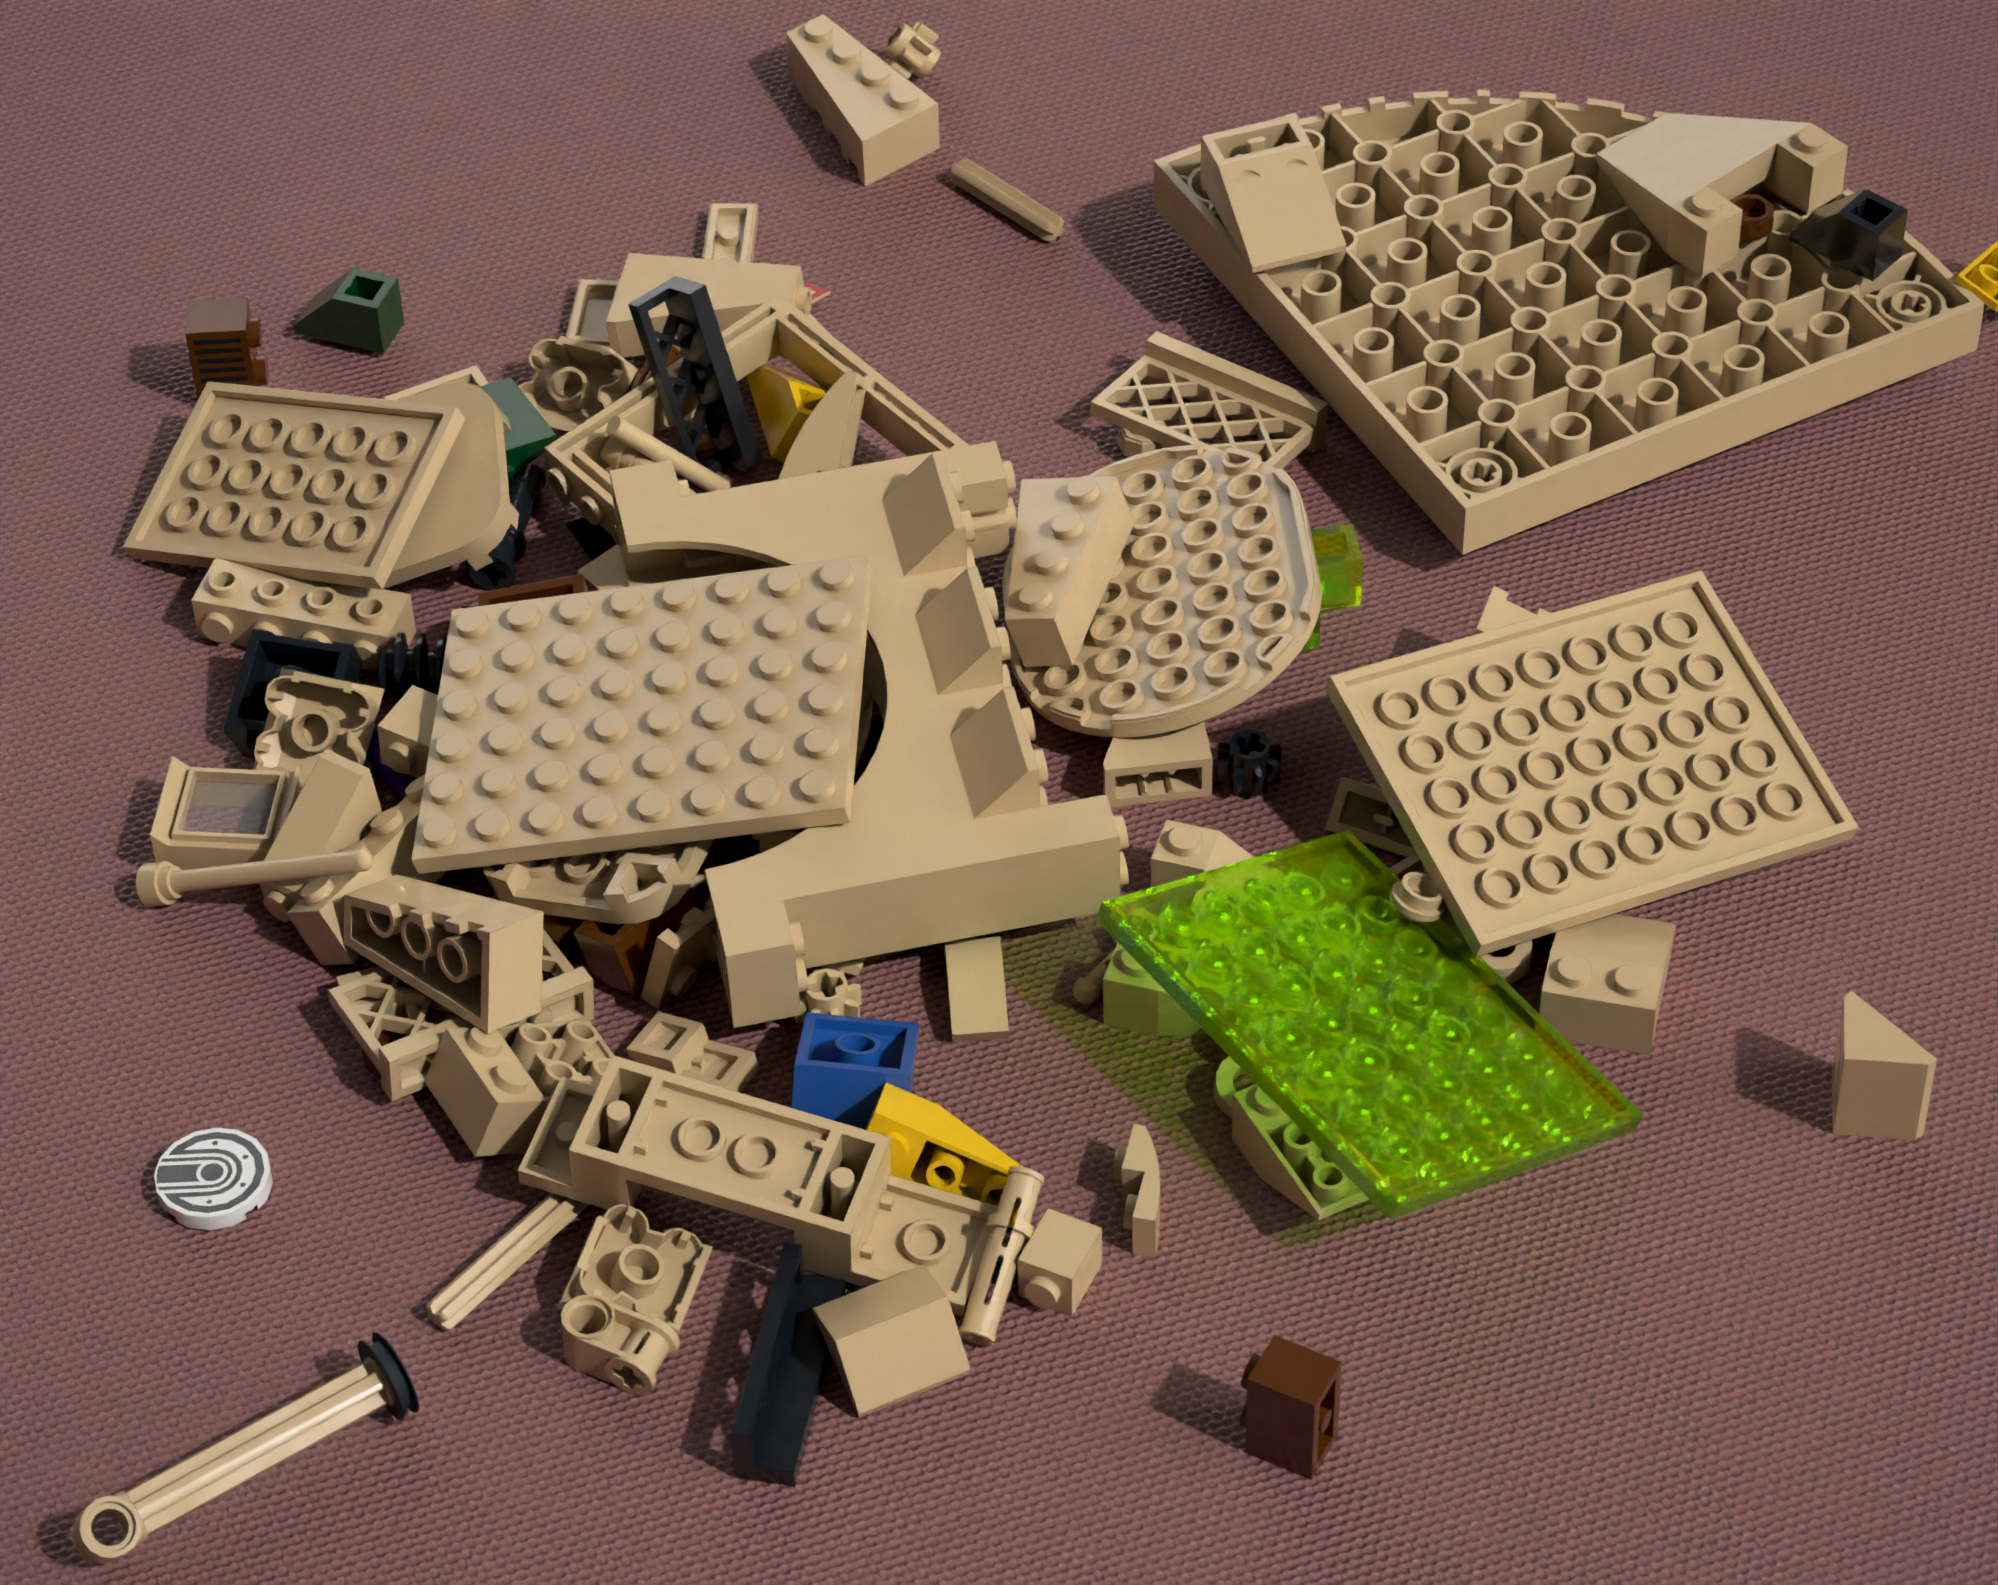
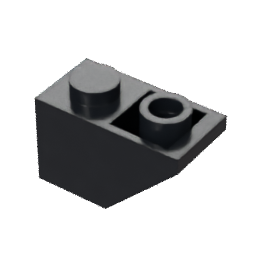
[1789,189,1908,282]

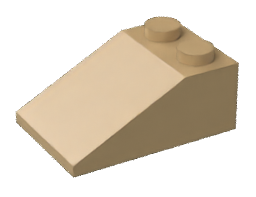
[1537,914,1676,1056]

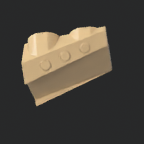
[518,336,639,438]
[253,668,385,783]
[556,1204,713,1335]

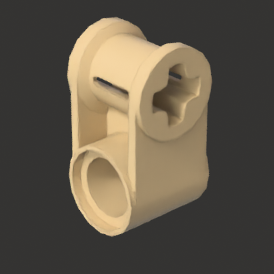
[561,1294,680,1396]

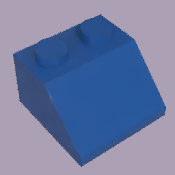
[791,1012,920,1130]

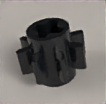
[1217,730,1282,797]

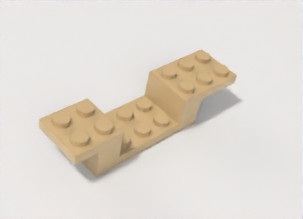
[518,1055,998,1317]

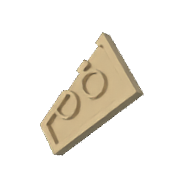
[641,897,718,1010]

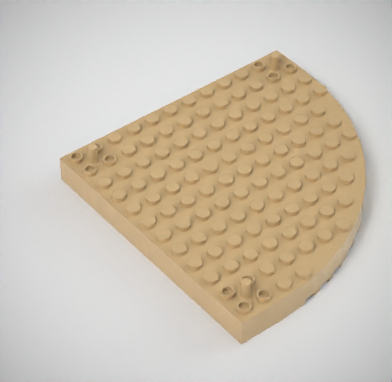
[1154,90,1984,555]

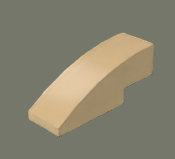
[778,371,868,479]

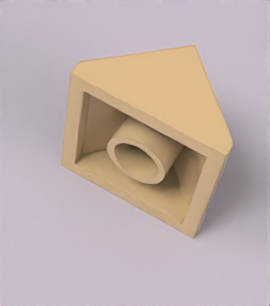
[1832,991,1937,1140]
[812,1265,971,1418]

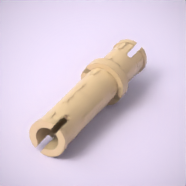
[958,1166,1045,1346]

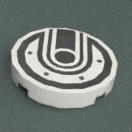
[154,1127,273,1231]

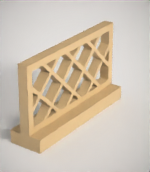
[1090,331,1328,469]
[328,929,594,1101]

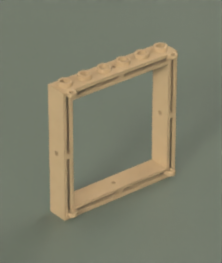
[544,294,969,545]

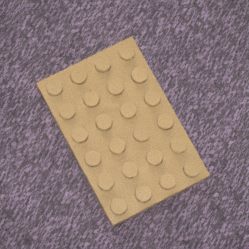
[123,381,465,590]

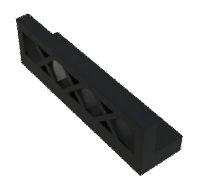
[628,276,763,484]
[731,1242,846,1487]

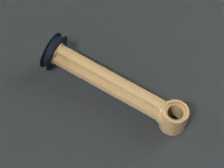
[72,1332,420,1564]

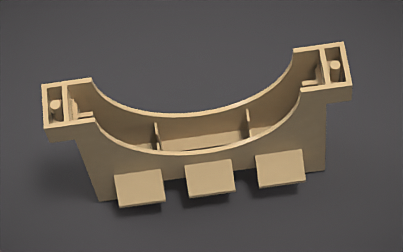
[609,441,1129,1028]

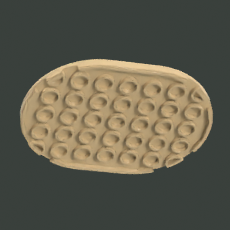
[1002,445,1322,738]

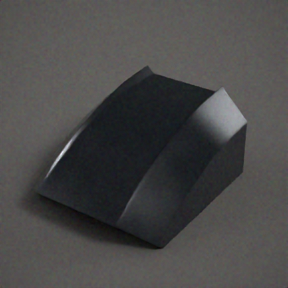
[224,629,363,758]

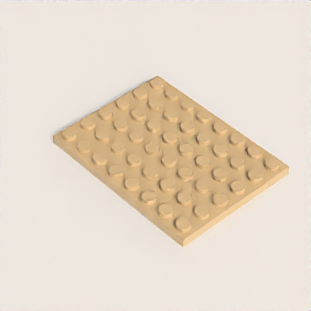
[411,555,873,874]
[1325,570,1859,957]

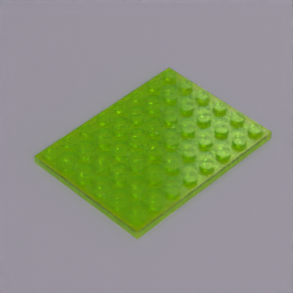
[1096,830,1643,1220]

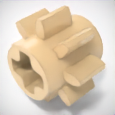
[883,22,941,79]
[794,969,862,1023]

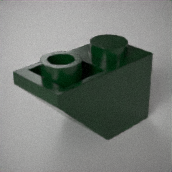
[293,268,404,354]

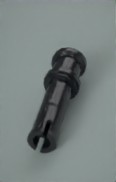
[469,464,546,591]

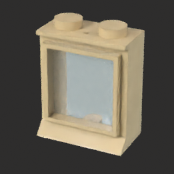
[150,756,305,870]

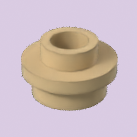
[1390,872,1446,923]

